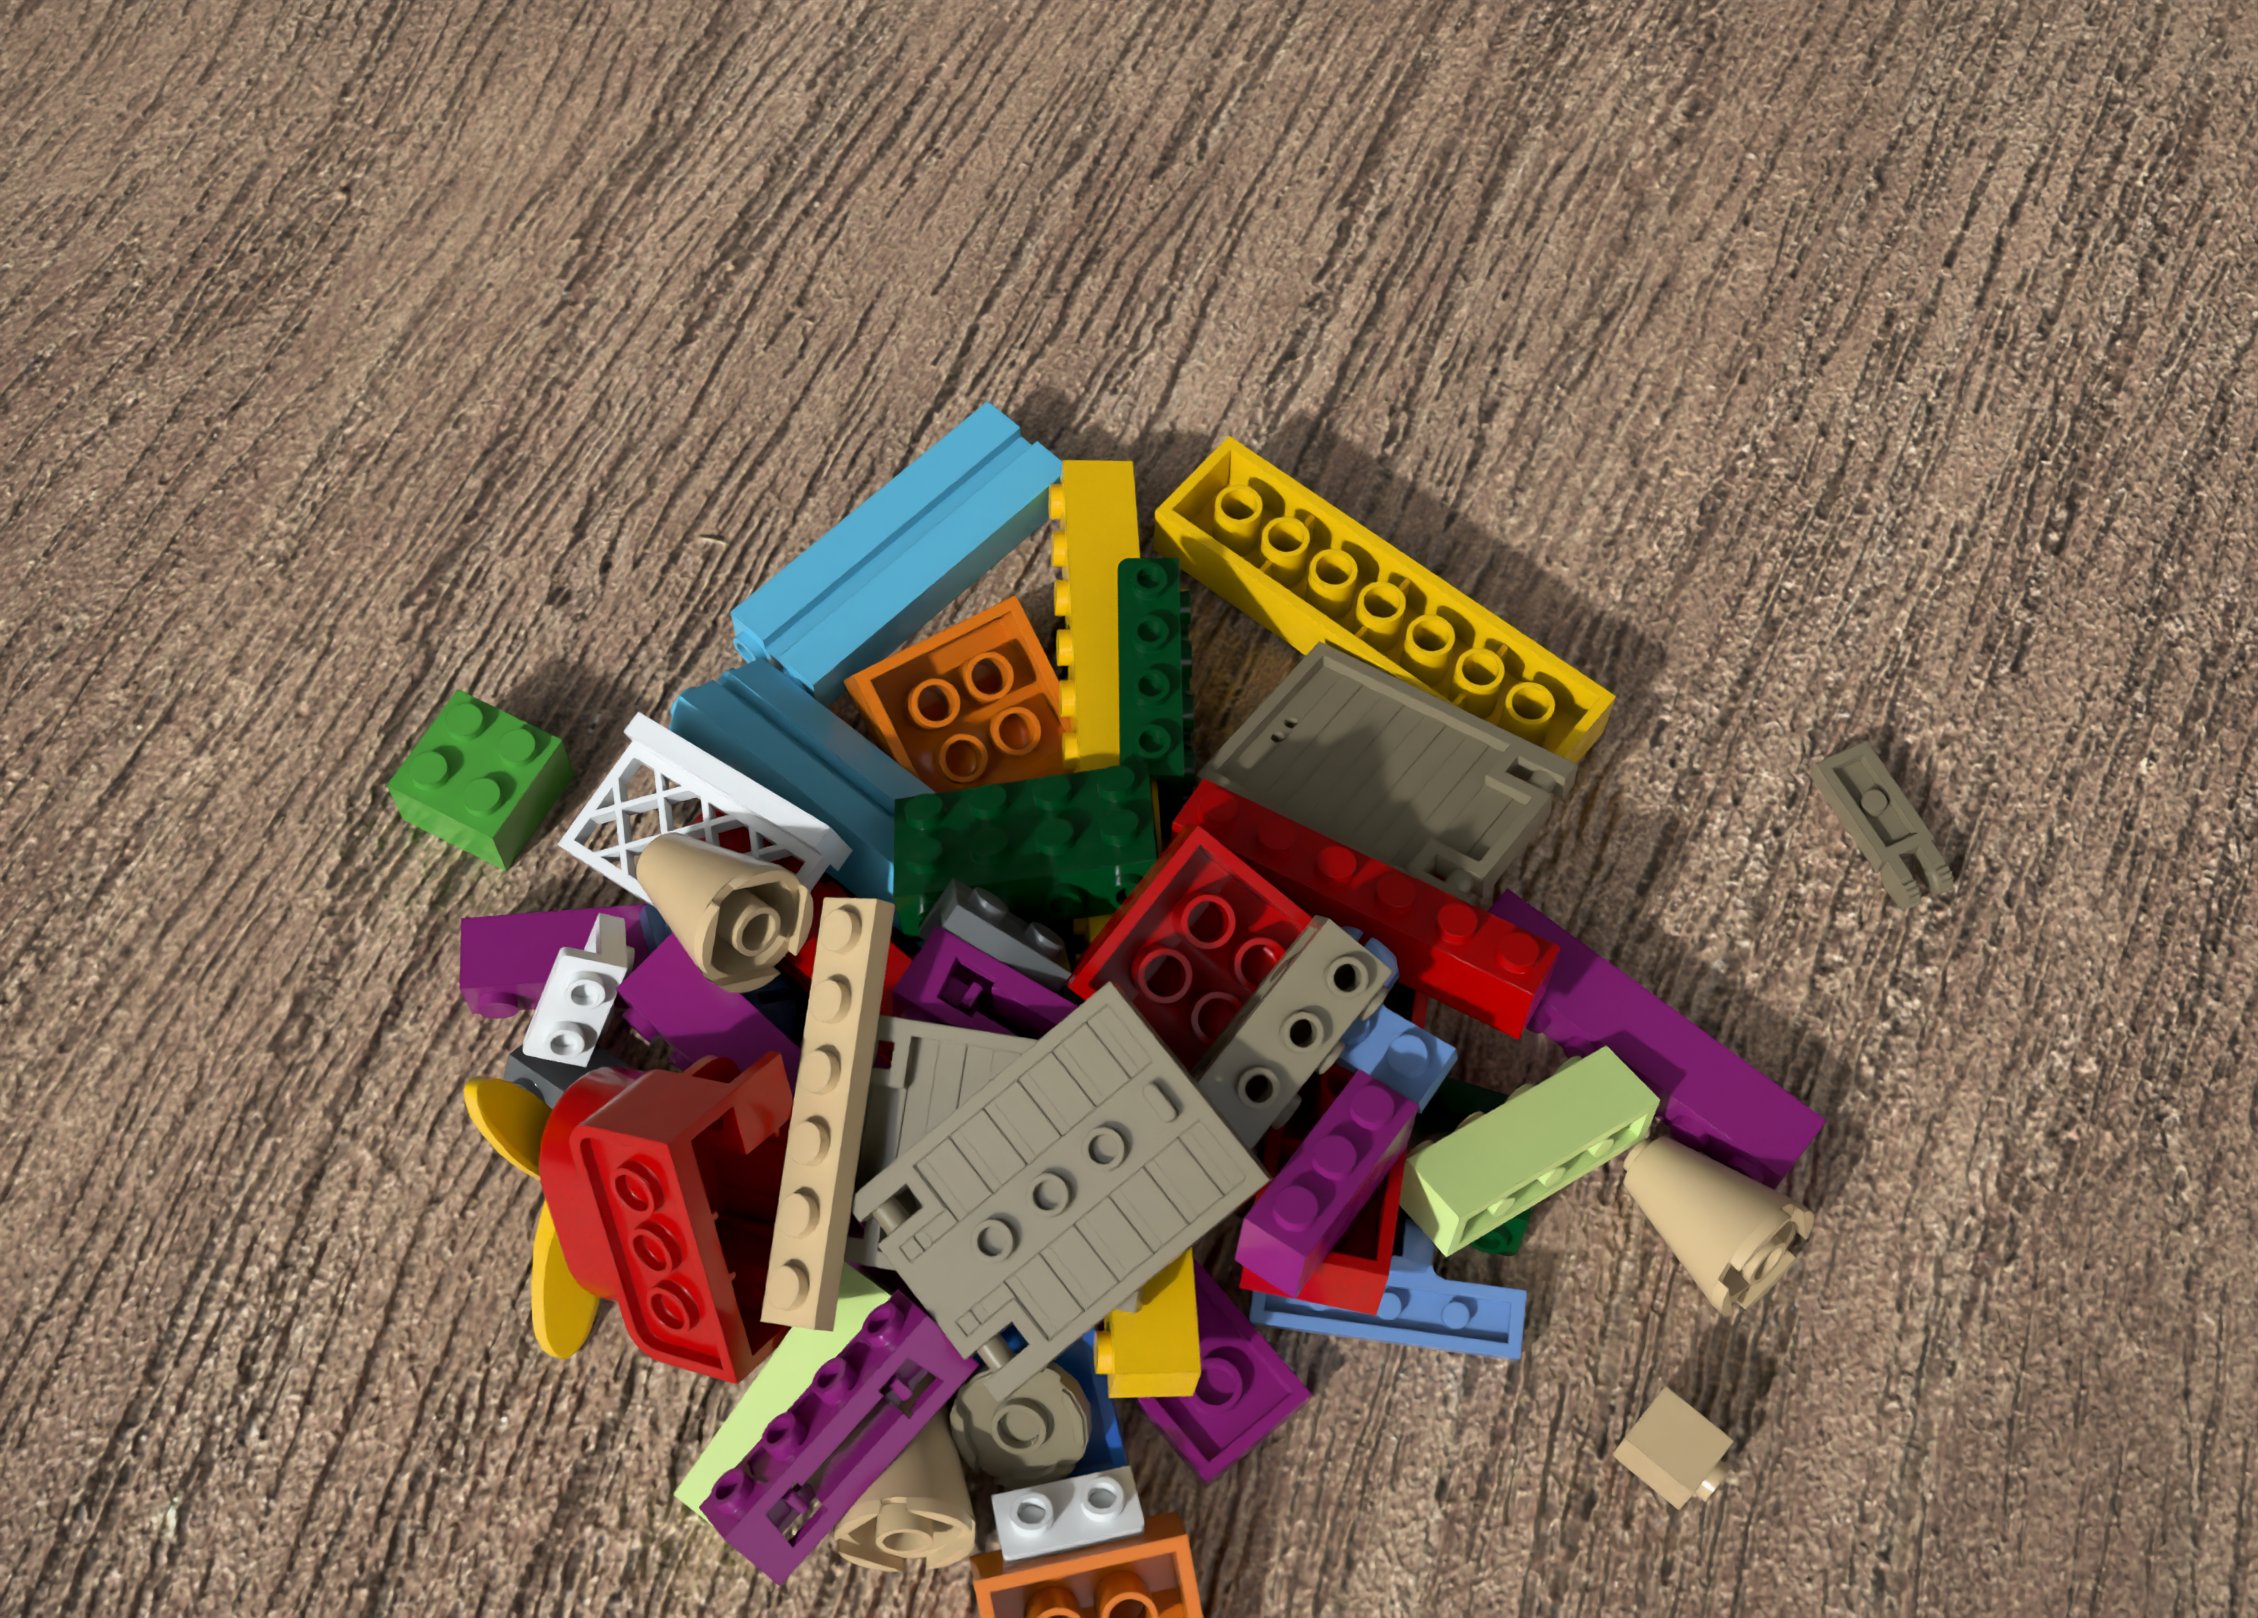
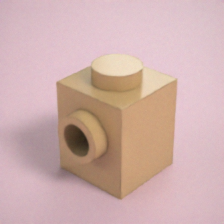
[1612,1386,1734,1510]

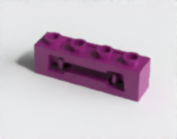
[892,926,1078,1040]
[699,1290,979,1586]

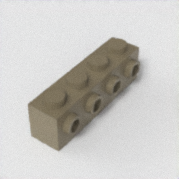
[1173,915,1393,1157]

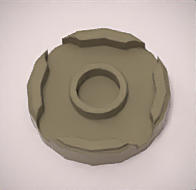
[950,1354,1092,1489]

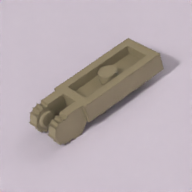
[1810,740,1954,910]

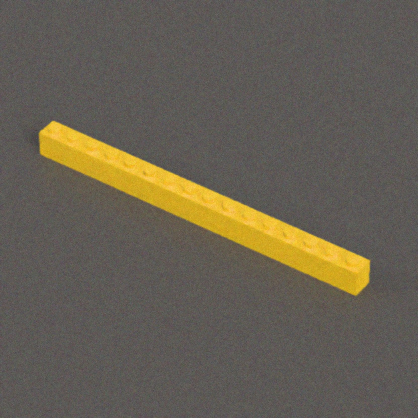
[1048,460,1201,1398]

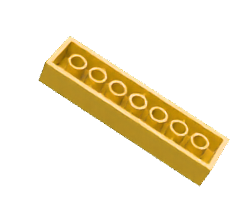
[1153,436,1616,794]

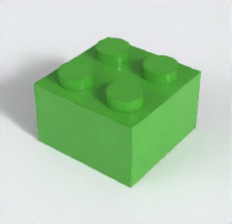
[387,689,575,872]

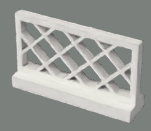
[557,712,853,909]

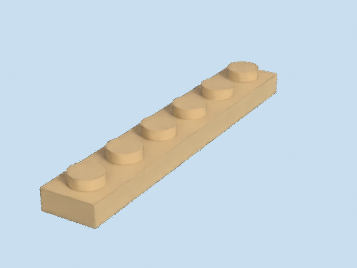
[761,897,895,1331]

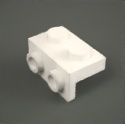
[523,913,635,1067]
[991,1465,1145,1564]

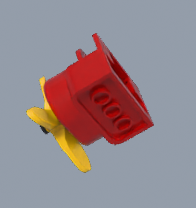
[464,1051,794,1385]

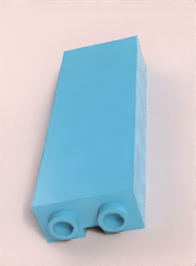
[730,401,1062,708]
[669,657,936,948]

